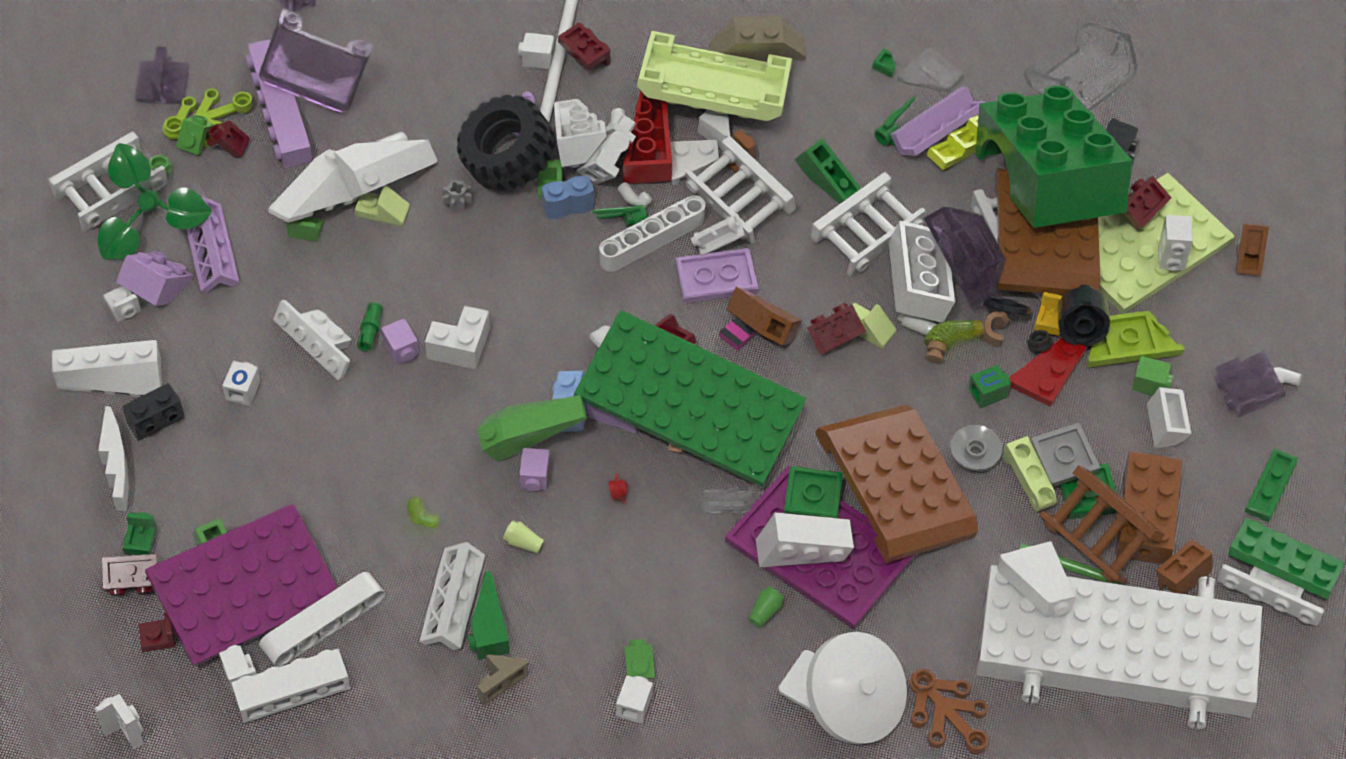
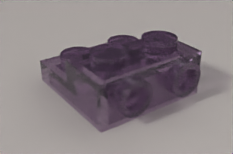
[1213,350,1286,417]

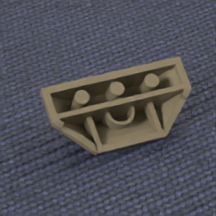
[710,15,807,61]

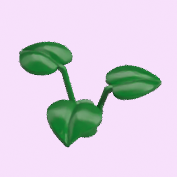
[97,143,212,260]

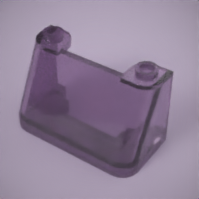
[259,9,374,112]

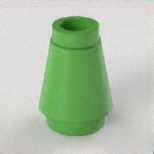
[748,586,784,628]

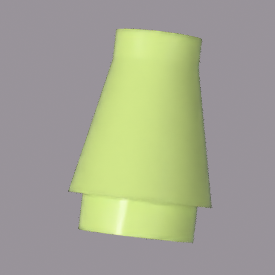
[503,520,545,554]

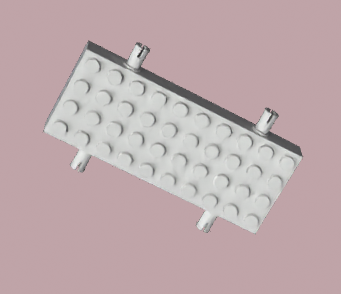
[976,565,1262,729]

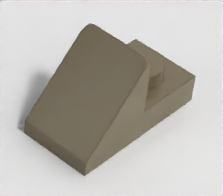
[477,655,529,706]

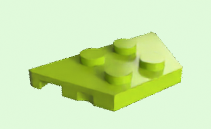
[1087,311,1185,367]

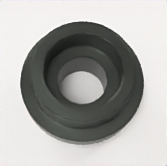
[1027,330,1053,353]

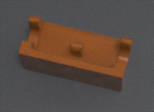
[1156,539,1213,594]

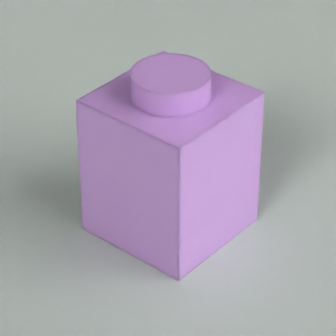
[381,318,419,365]
[520,448,550,491]

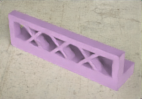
[890,87,985,156]
[186,196,239,293]

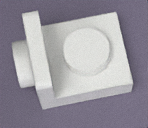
[103,286,141,322]

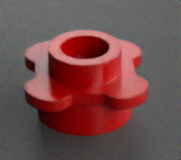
[608,473,629,504]

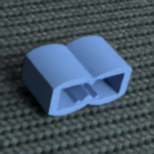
[541,176,594,219]

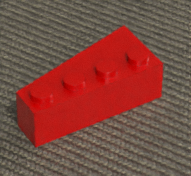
[623,90,672,183]

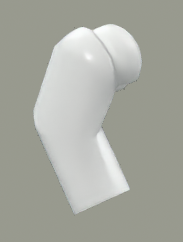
[618,182,652,208]
[1263,367,1302,386]

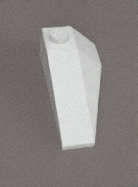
[554,99,607,168]
[333,139,438,198]
[268,149,360,223]

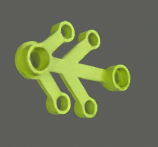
[162,88,253,148]

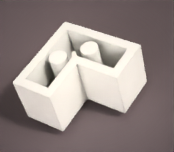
[425,306,490,369]

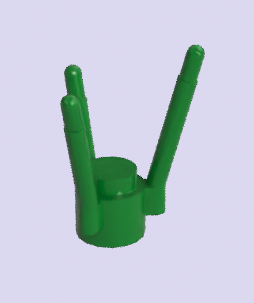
[874,96,916,146]
[592,204,647,226]

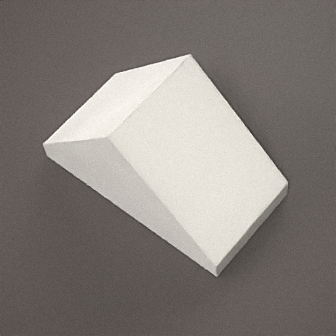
[698,110,730,150]

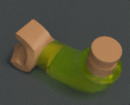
[924,311,1011,364]

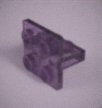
[135,46,189,103]

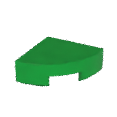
[872,48,896,78]

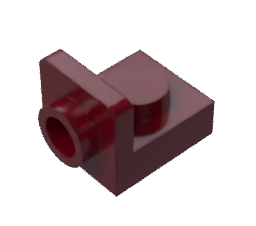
[206,120,250,159]
[138,612,177,653]

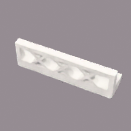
[419,542,485,650]

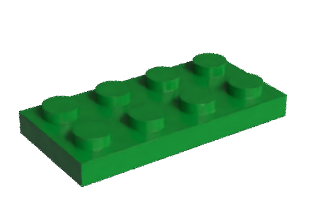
[1227,518,1345,600]

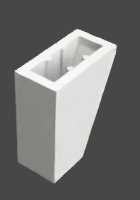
[997,541,1075,616]

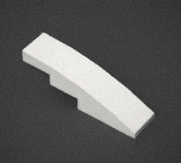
[98,406,129,511]

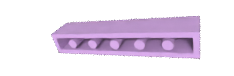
[245,38,312,168]

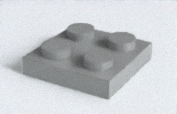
[1030,422,1100,487]

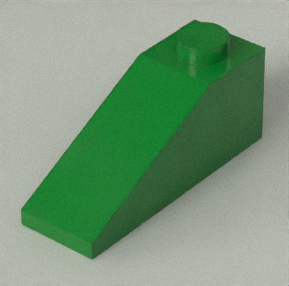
[794,138,862,204]
[467,571,510,660]

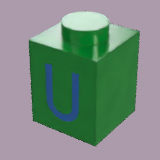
[968,364,1011,409]

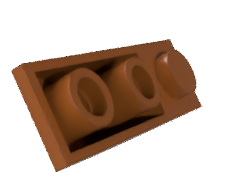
[726,286,802,345]

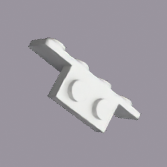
[273,300,352,380]
[1217,564,1324,626]

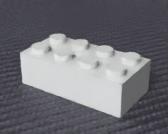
[889,221,955,322]

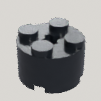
[1057,284,1110,346]

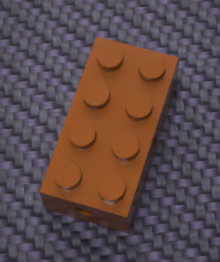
[1115,451,1182,564]

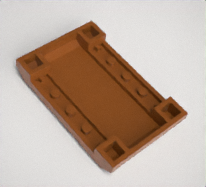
[995,167,1100,295]
[815,405,978,563]

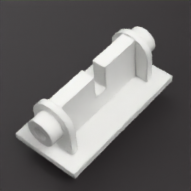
[691,214,745,254]

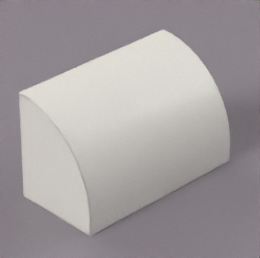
[1147,387,1191,448]

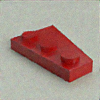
[1009,337,1087,407]

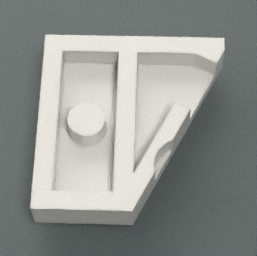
[670,140,719,185]

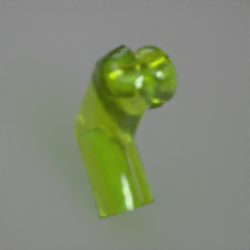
[407,496,440,529]

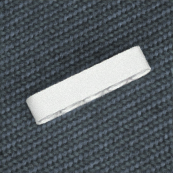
[599,196,705,272]
[259,572,385,667]

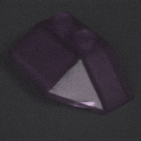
[924,206,1006,307]

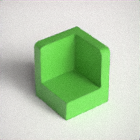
[538,160,562,198]
[286,217,323,242]

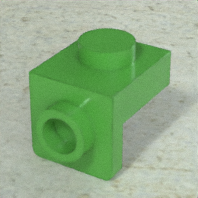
[176,115,214,155]
[623,639,655,678]

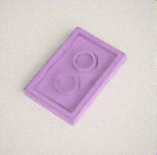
[675,248,758,303]

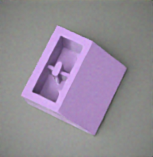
[116,251,194,306]

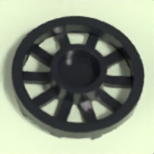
[984,297,1032,316]

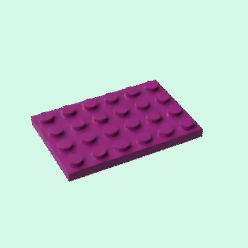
[725,465,917,630]
[145,503,337,667]

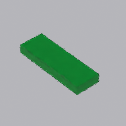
[1244,448,1299,523]

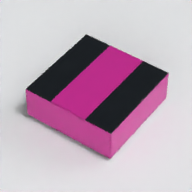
[719,317,755,351]

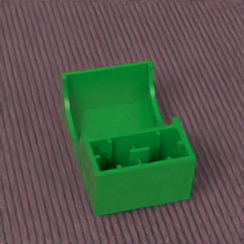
[976,85,1132,228]

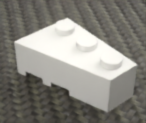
[756,513,854,568]

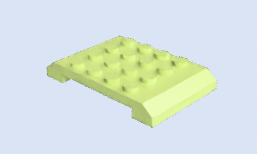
[637,31,792,121]

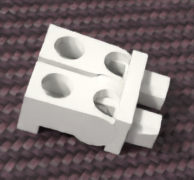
[577,115,636,184]

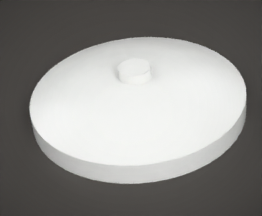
[806,632,907,744]

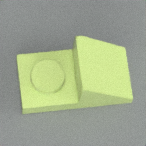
[355,185,410,226]
[853,302,897,349]

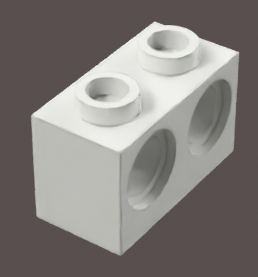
[1158,215,1193,271]

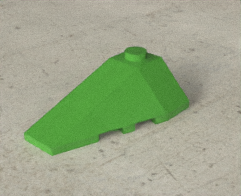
[477,395,587,462]

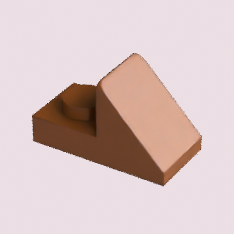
[1236,222,1269,276]

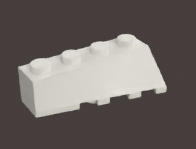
[52,340,162,397]

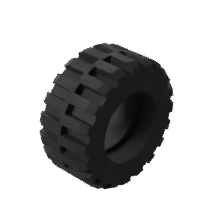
[456,94,555,191]

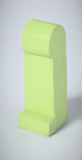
[1003,436,1057,512]

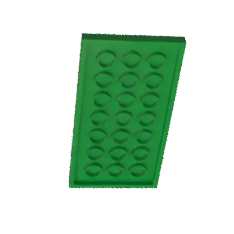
[574,309,807,487]

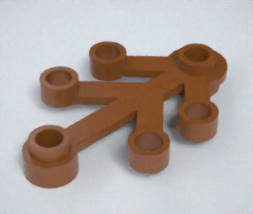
[909,669,988,754]

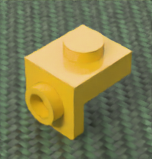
[1034,292,1062,336]

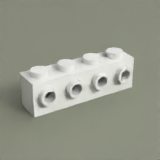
[231,649,350,723]

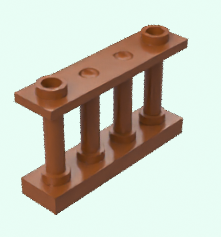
[1039,465,1165,584]

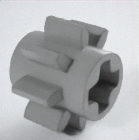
[442,180,472,210]

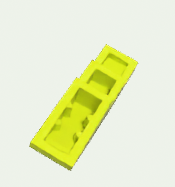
[927,115,978,170]

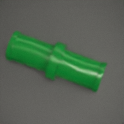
[357,302,383,352]

